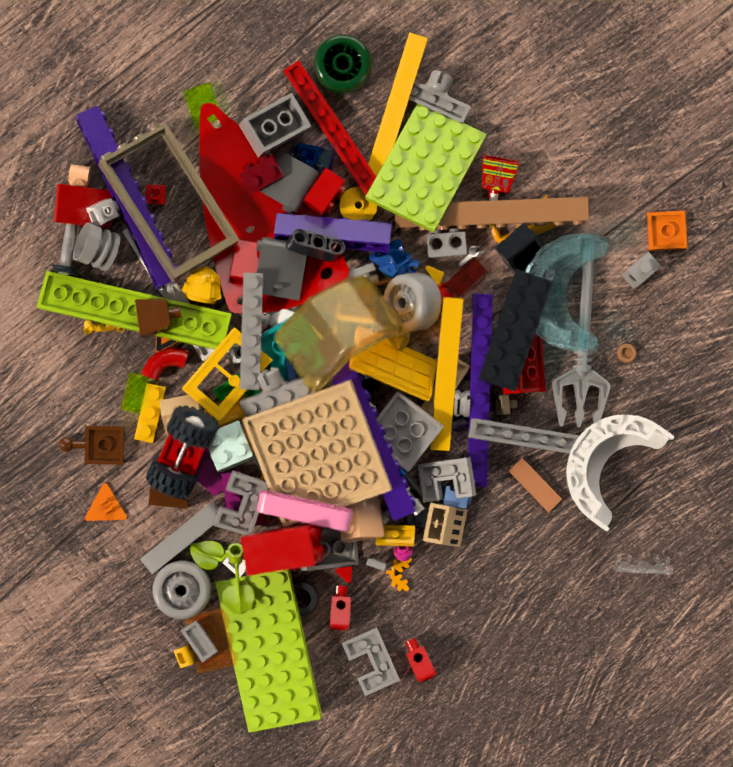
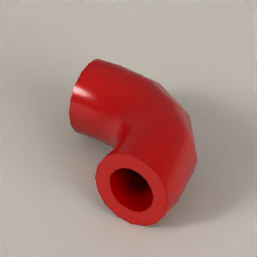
[141,347,190,380]

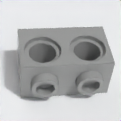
[426,229,467,259]

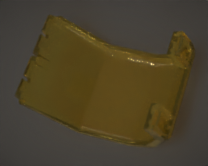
[274,275,410,392]

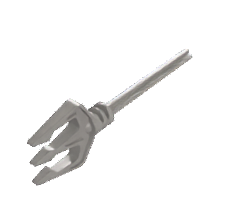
[552,236,611,427]

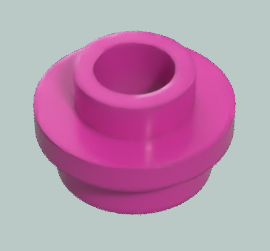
[394,546,413,561]

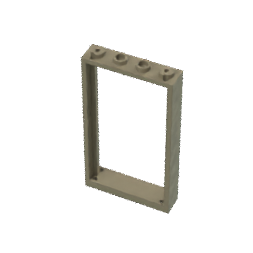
[99,123,239,282]

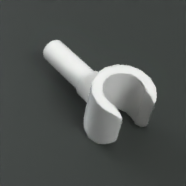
[458,246,484,267]

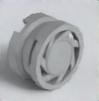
[453,390,470,417]

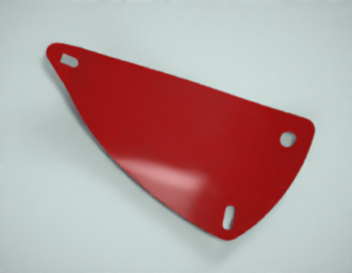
[199,103,349,314]

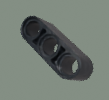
[286,229,345,262]

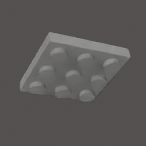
[376,390,444,472]

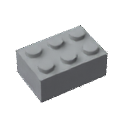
[239,93,311,158]

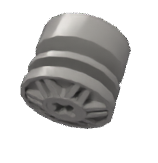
[73,223,120,271]

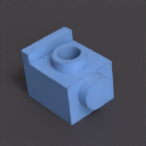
[443,486,472,508]

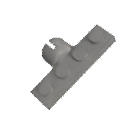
[409,70,471,124]
[239,367,318,417]

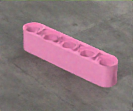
[257,490,353,531]

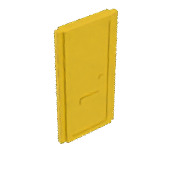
[349,326,437,402]

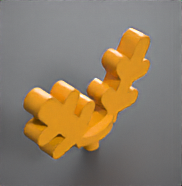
[386,558,412,591]

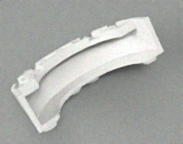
[567,415,675,531]

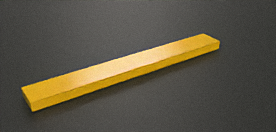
[368,32,428,177]
[430,297,463,451]

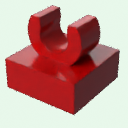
[146,184,166,205]

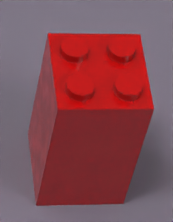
[240,523,325,576]

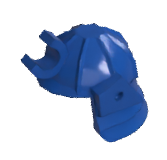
[369,239,420,279]

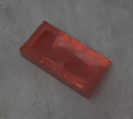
[446,257,486,297]

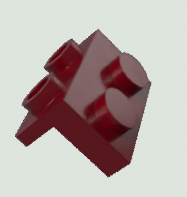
[239,153,285,194]

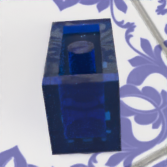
[290,142,336,171]

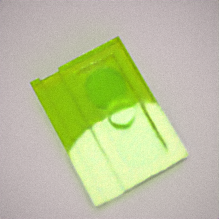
[183,82,218,128]

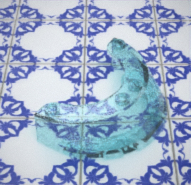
[525,234,610,354]

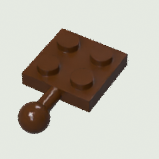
[59,426,125,465]

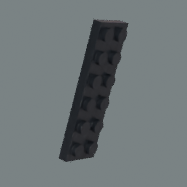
[478,269,553,392]

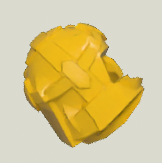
[181,266,222,304]

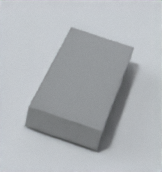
[181,620,218,662]

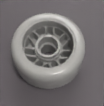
[383,273,442,331]
[152,560,211,619]

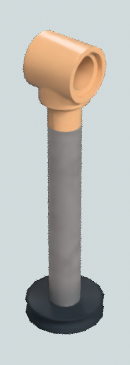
[50,164,91,276]

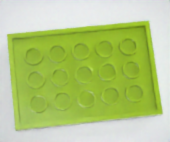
[366,103,487,233]

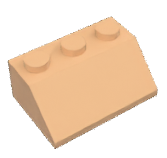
[340,495,385,543]

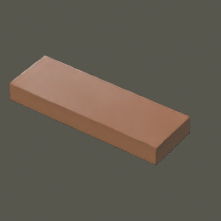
[509,458,562,513]

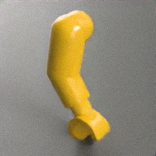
[83,320,126,335]

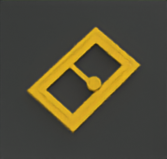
[182,327,272,421]

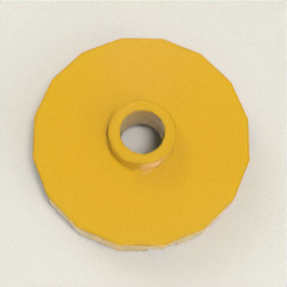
[339,186,378,221]

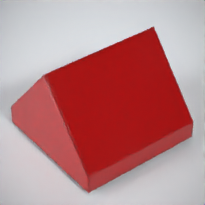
[335,565,352,583]

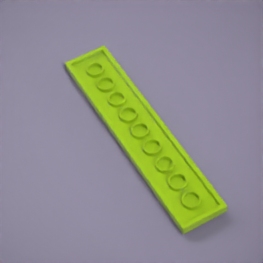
[37,271,232,350]

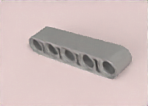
[140,501,219,574]

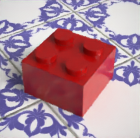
[304,168,346,216]

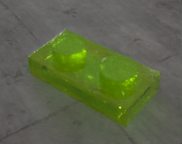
[120,372,149,414]

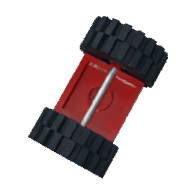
[146,405,219,498]

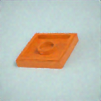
[646,210,688,251]

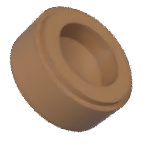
[617,344,636,363]

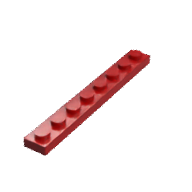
[283,60,376,195]

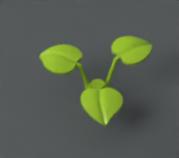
[190,541,255,614]

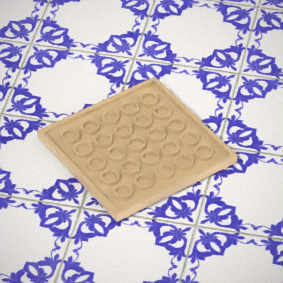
[242,380,392,527]

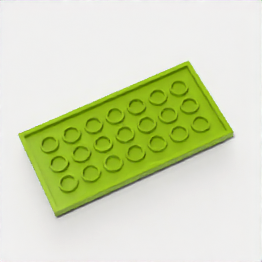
[215,569,323,732]

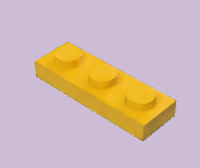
[134,383,166,443]

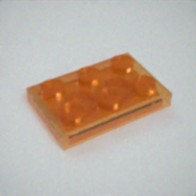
[186,609,236,674]

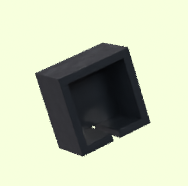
[495,223,550,274]

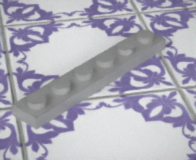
[240,273,263,390]
[469,418,579,454]

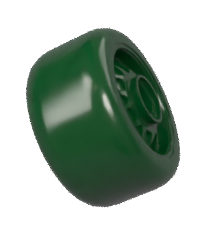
[314,34,372,94]

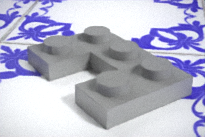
[418,457,476,503]
[213,471,268,535]
[342,627,400,696]

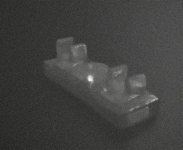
[613,554,673,575]

